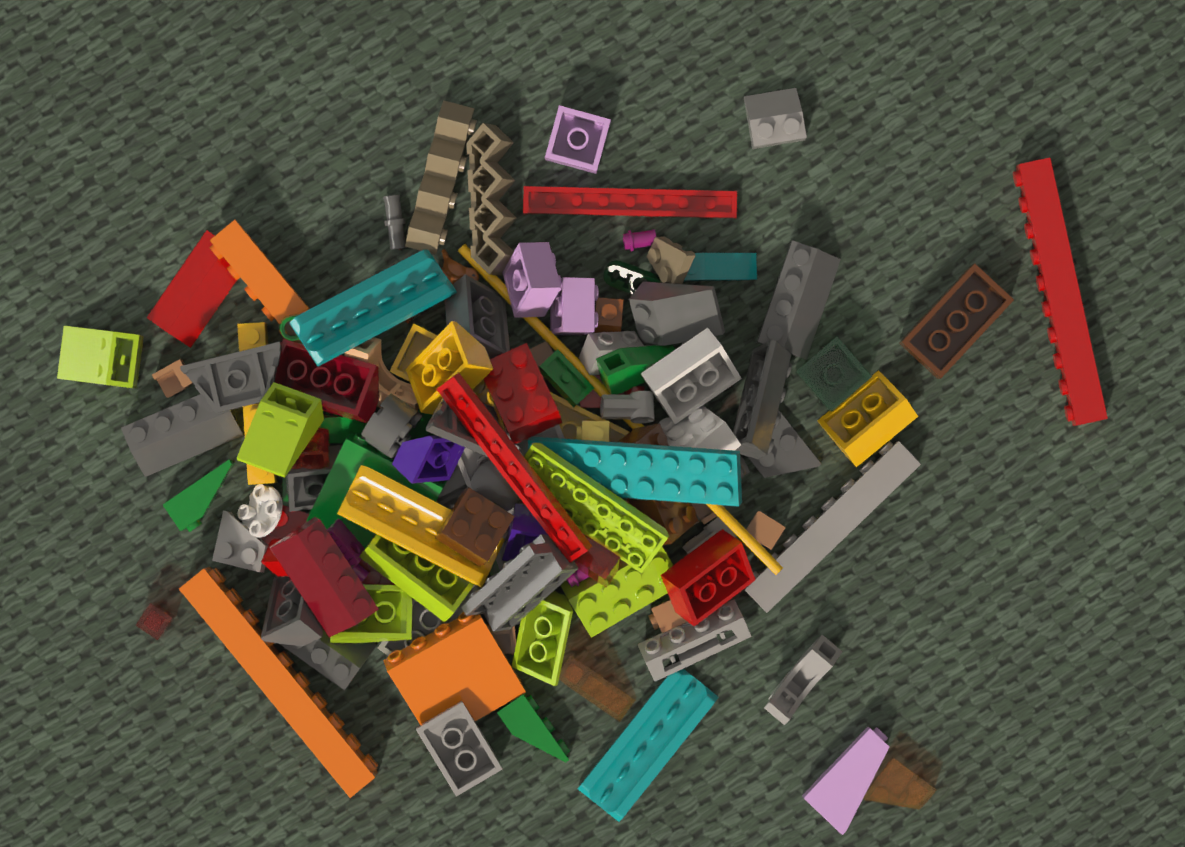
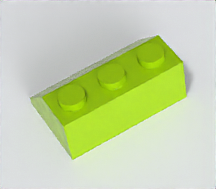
[512,591,573,686]

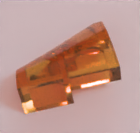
[863,757,936,810]

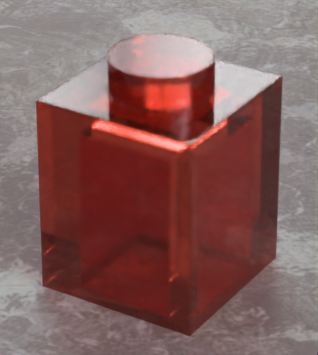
[136,602,176,640]

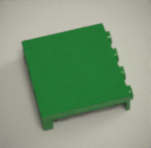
[306,431,447,548]

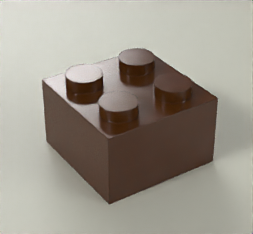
[435,487,515,567]

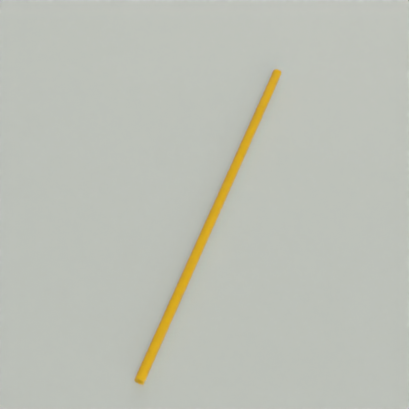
[458,244,783,575]

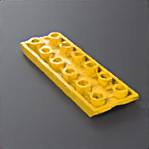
[337,465,505,588]

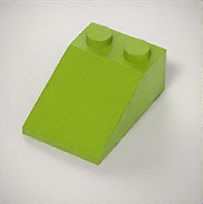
[330,584,412,643]

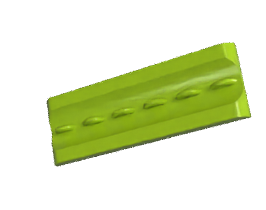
[524,443,669,573]

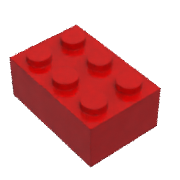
[483,343,563,445]
[661,529,756,626]

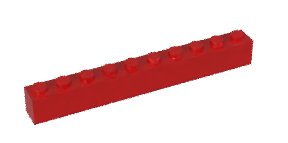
[1013,158,1108,426]

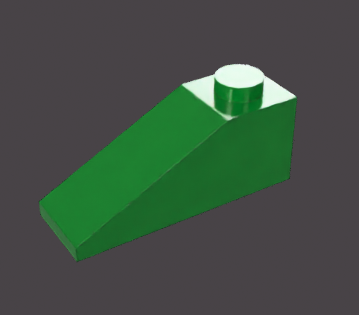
[163,459,234,532]

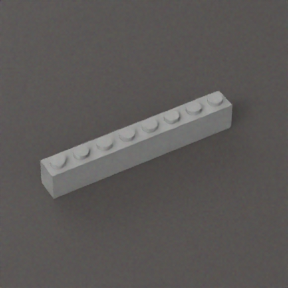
[744,441,921,613]

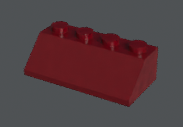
[274,339,379,424]
[269,517,379,637]

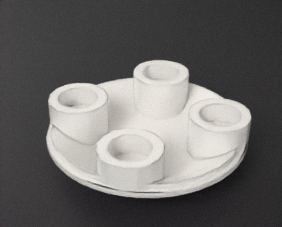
[237,484,283,538]

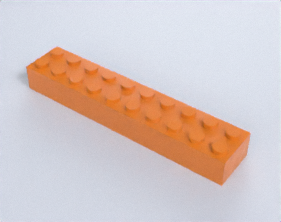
[179,566,378,798]

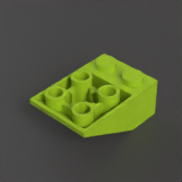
[57,326,144,389]
[237,382,324,478]

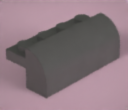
[462,534,579,632]

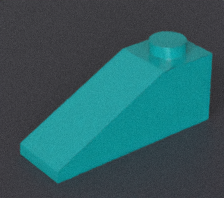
[683,253,757,282]

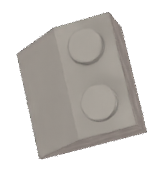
[744,88,807,149]

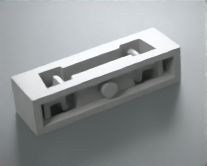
[637,600,752,681]

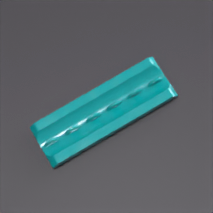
[290,250,457,366]
[577,669,719,822]

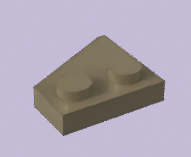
[647,237,696,284]

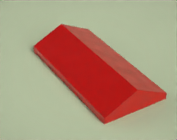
[147,230,237,348]

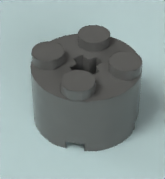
[361,393,423,459]

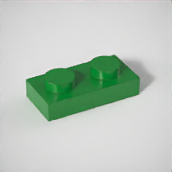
[538,349,594,408]

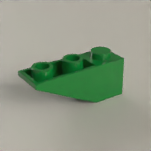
[596,344,676,395]
[497,694,571,762]

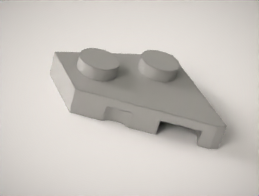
[212,510,268,573]

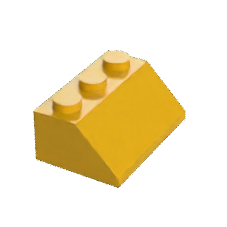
[405,321,493,415]
[817,370,918,467]

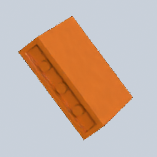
[383,612,526,725]

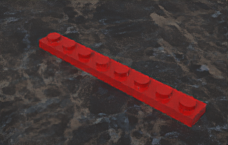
[523,186,737,219]
[436,372,592,562]

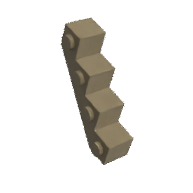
[405,100,477,254]
[466,123,517,276]

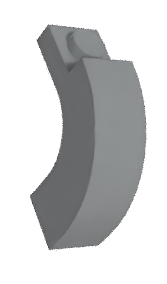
[764,635,842,725]

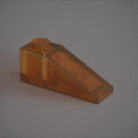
[559,654,636,722]

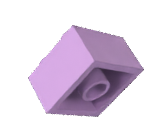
[545,105,611,174]
[502,242,562,317]
[550,277,598,336]

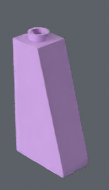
[802,727,889,835]

